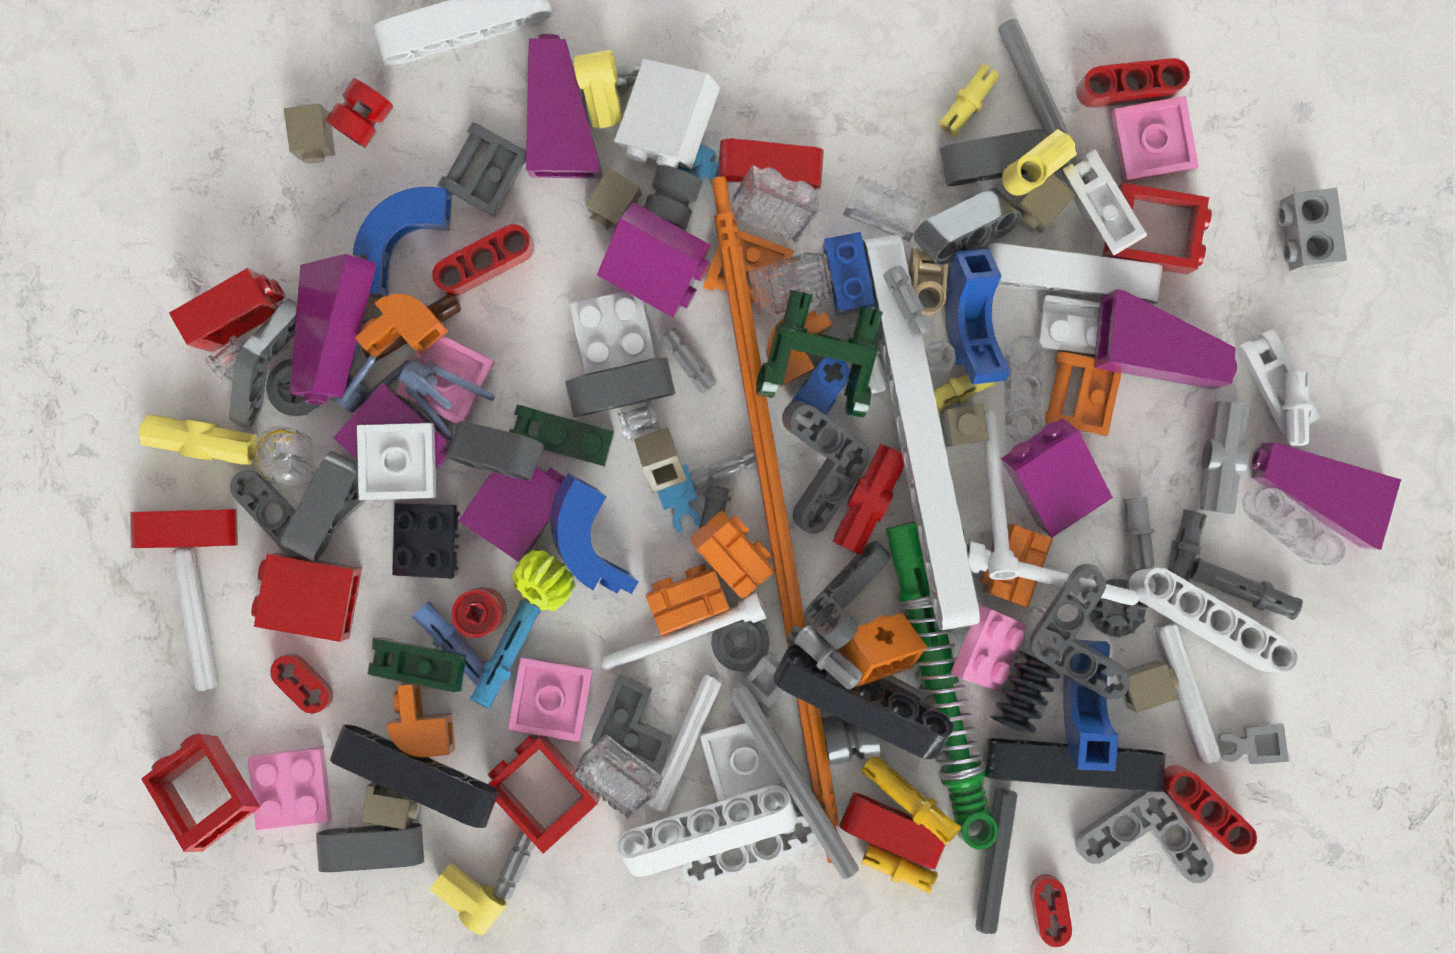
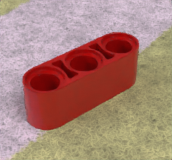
[1076,58,1190,108]
[718,138,824,189]
[432,224,535,296]
[130,509,238,548]
[1163,765,1257,855]
[839,792,946,869]

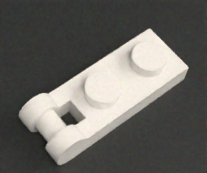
[1062,149,1147,255]
[1237,329,1321,436]

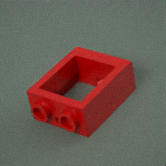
[1102,183,1212,275]
[169,268,286,353]
[141,733,261,852]
[487,735,601,854]

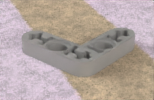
[1076,791,1214,883]

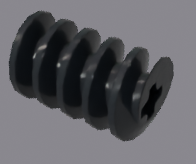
[990,651,1060,733]

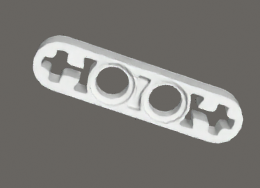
[682,813,817,886]

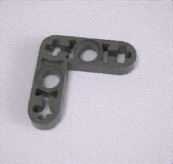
[229,299,297,428]
[782,401,870,534]
[230,470,366,556]
[804,541,891,649]
[1030,564,1130,699]

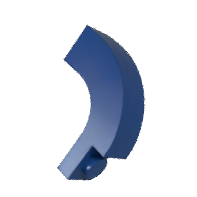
[353,187,452,298]
[945,248,1010,385]
[550,473,639,594]
[1063,640,1119,771]

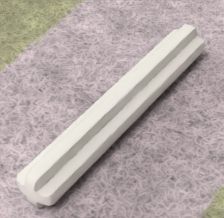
[172,548,218,691]
[1156,623,1221,764]
[649,675,721,812]

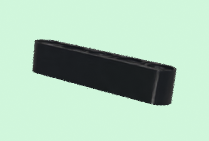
[774,644,953,759]
[330,724,499,828]
[985,738,1166,792]

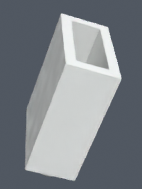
[615,59,720,169]

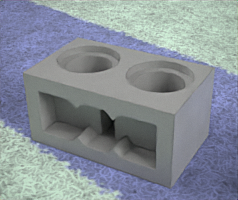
[1278,188,1347,271]

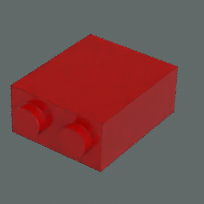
[251,553,362,642]

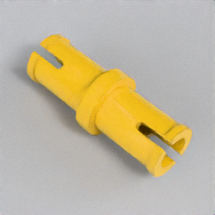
[861,843,938,894]

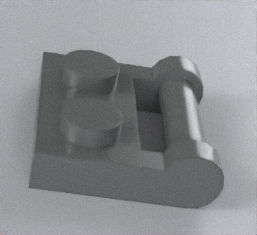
[437,122,526,217]

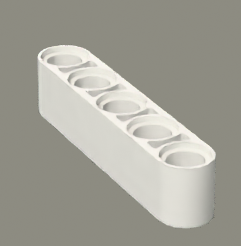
[373,0,553,66]
[985,243,1163,304]
[1129,568,1299,673]
[617,785,797,877]

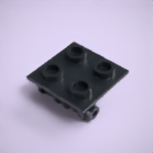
[392,503,460,579]

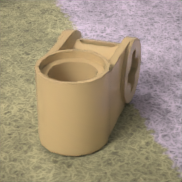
[909,247,950,318]

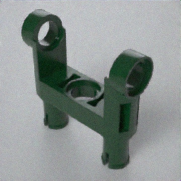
[756,289,883,418]

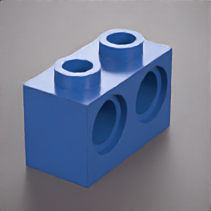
[822,232,875,316]

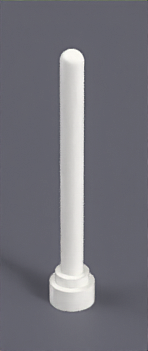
[984,410,1019,580]
[966,541,1139,605]
[601,591,768,670]

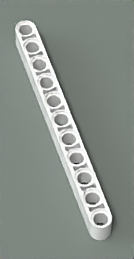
[862,234,980,630]

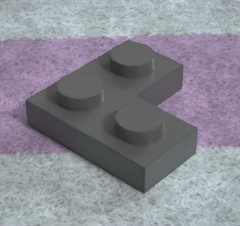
[590,674,672,771]

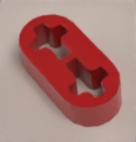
[270,654,333,714]
[1030,874,1072,947]

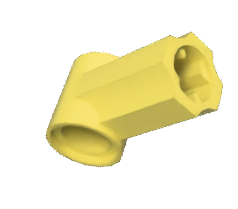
[574,49,623,128]
[1002,129,1077,196]
[430,862,507,935]

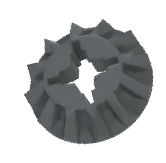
[266,359,320,416]
[1089,579,1148,637]
[711,620,769,672]

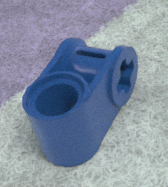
[789,358,850,416]

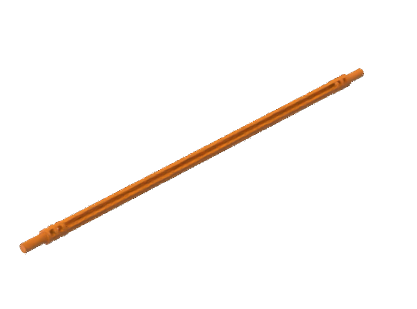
[711,176,839,863]

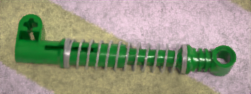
[886,521,998,850]

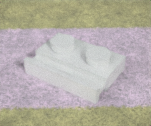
[1036,295,1100,356]

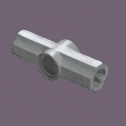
[1200,401,1250,514]

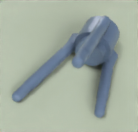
[332,319,410,413]
[399,357,495,439]

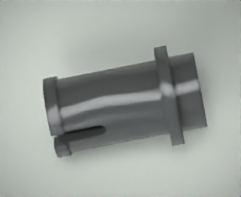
[699,485,732,528]

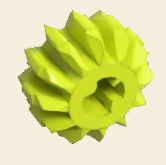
[511,550,576,611]

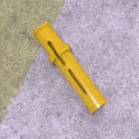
[861,757,961,845]

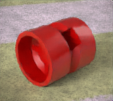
[325,78,394,148]
[451,587,507,638]

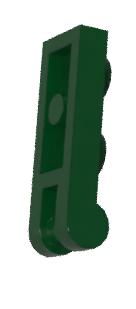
[509,404,615,467]
[367,637,467,692]

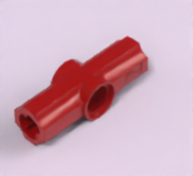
[832,443,904,555]

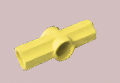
[139,414,258,465]

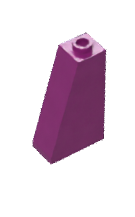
[526,34,602,179]
[290,254,376,405]
[1094,289,1237,389]
[1251,442,1402,550]

